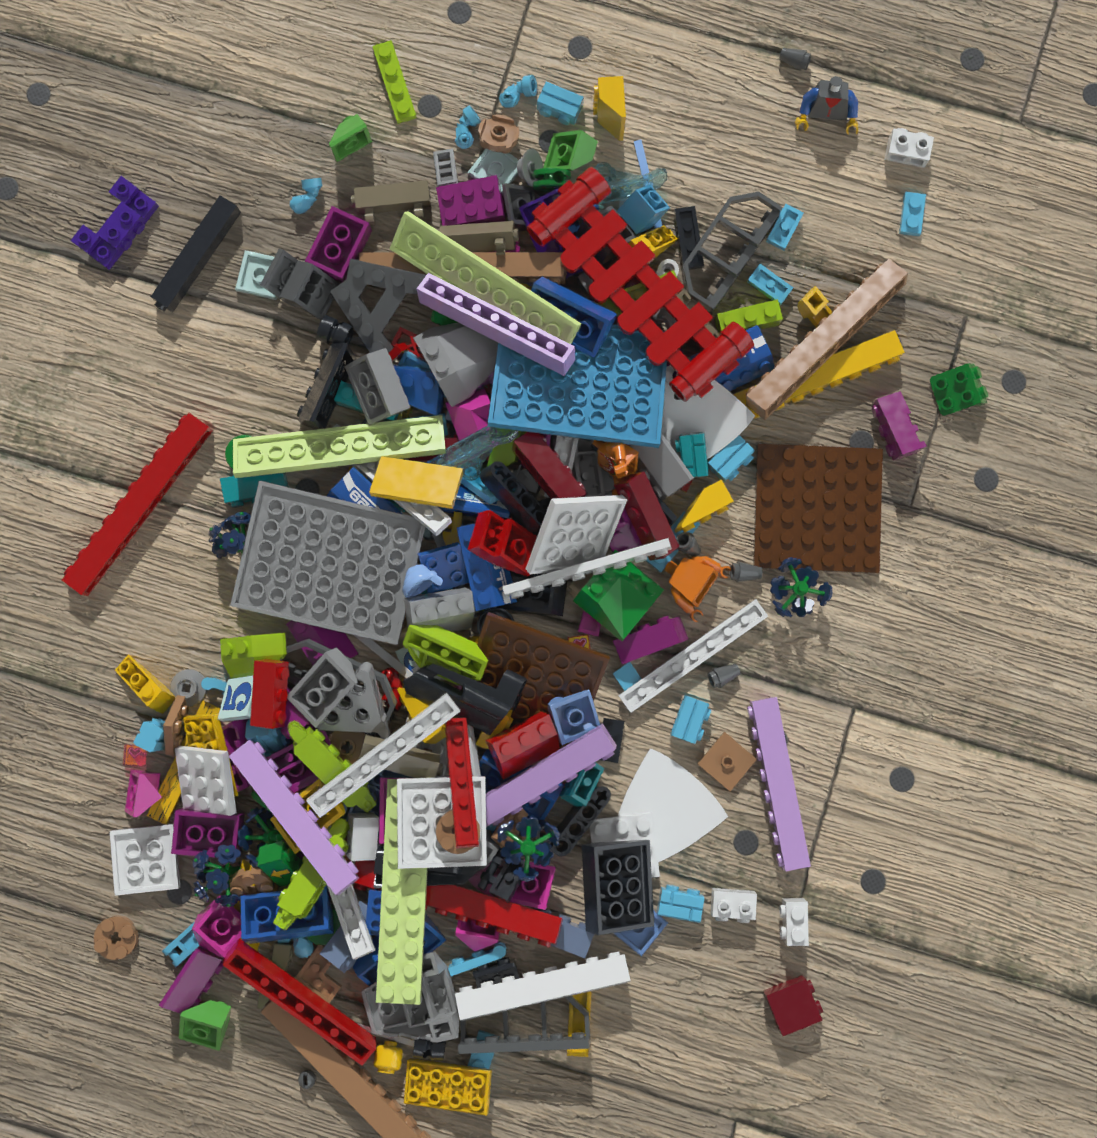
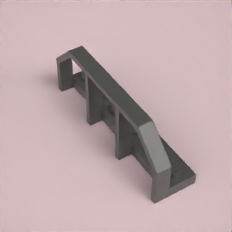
[682,191,783,315]
[280,639,397,725]
[458,996,591,1054]

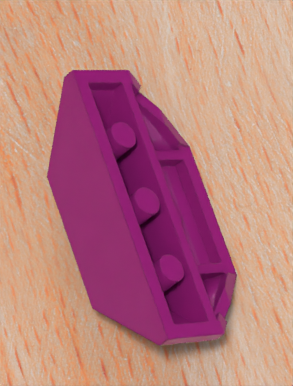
[266,730,331,793]

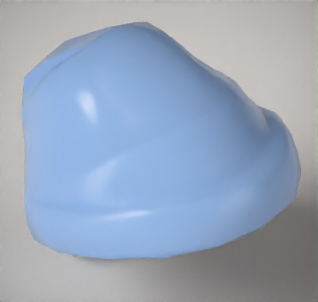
[402,564,443,598]

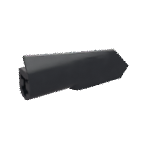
[373,846,481,888]

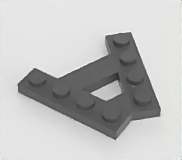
[330,259,426,353]

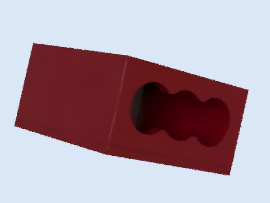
[763,975,823,1036]

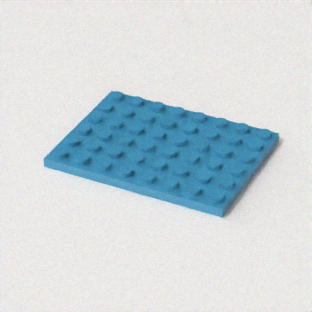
[487,324,667,448]

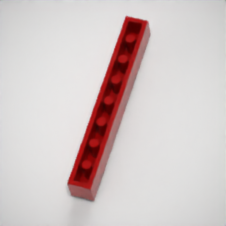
[223,938,376,1066]

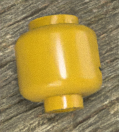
[373,1041,403,1074]

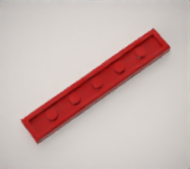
[444,718,479,848]

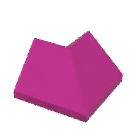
[445,388,496,442]
[125,769,162,817]
[510,860,556,910]
[192,895,241,958]
[455,919,500,952]

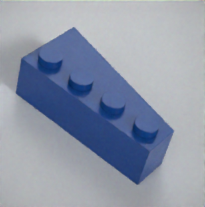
[393,364,444,416]

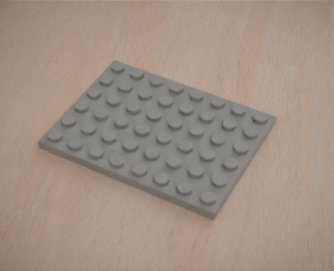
[230,481,426,645]

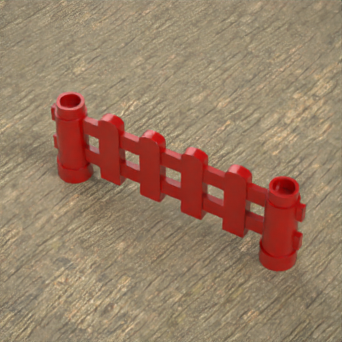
[526,167,754,402]

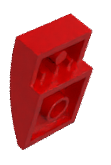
[467,510,537,576]

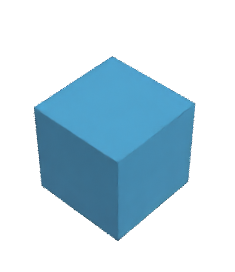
[617,185,670,234]

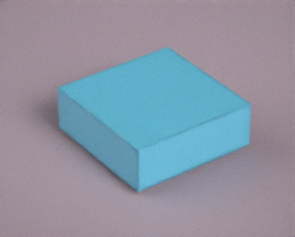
[612,662,642,691]

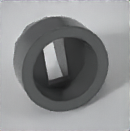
[298,1070,316,1089]

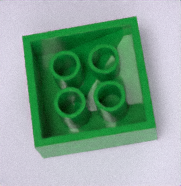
[573,550,664,641]

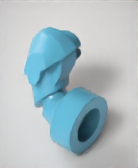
[499,75,537,108]
[455,105,481,149]
[289,178,323,214]
[278,937,314,958]

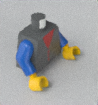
[795,76,859,134]

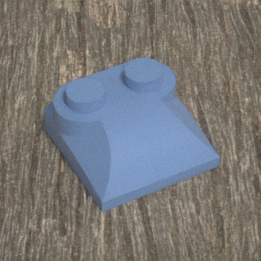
[548,689,600,745]

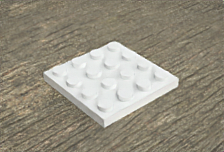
[526,495,627,574]
[397,776,487,869]

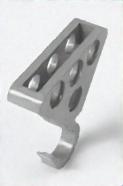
[317,662,417,748]

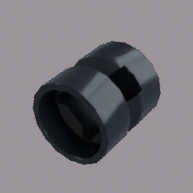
[316,315,354,345]
[413,1039,446,1061]

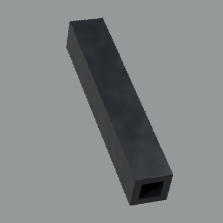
[150,195,241,313]

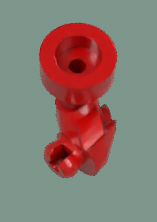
[381,667,403,712]

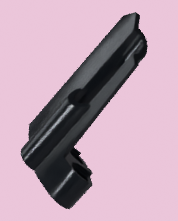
[403,663,527,735]

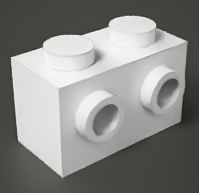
[884,128,934,168]
[346,812,380,861]
[710,888,757,923]
[779,898,809,946]

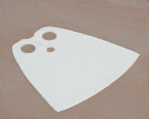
[661,365,755,459]
[618,748,728,862]

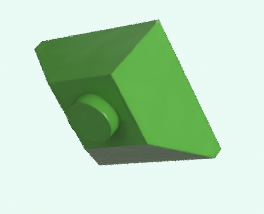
[329,114,372,162]
[543,130,598,171]
[179,1000,231,1051]

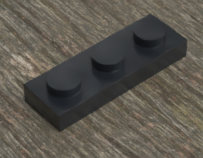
[674,206,704,270]

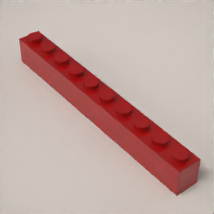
[62,412,214,596]
[353,860,563,948]

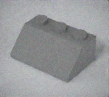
[345,348,410,425]
[630,433,694,501]
[404,587,475,632]
[287,648,357,728]

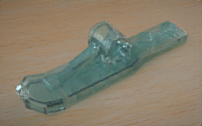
[595,162,667,205]
[426,426,519,481]

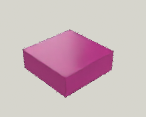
[578,611,601,637]

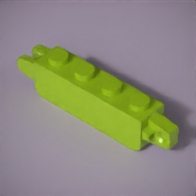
[287,720,376,812]
[273,818,351,930]

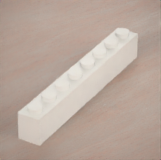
[455,952,631,1021]

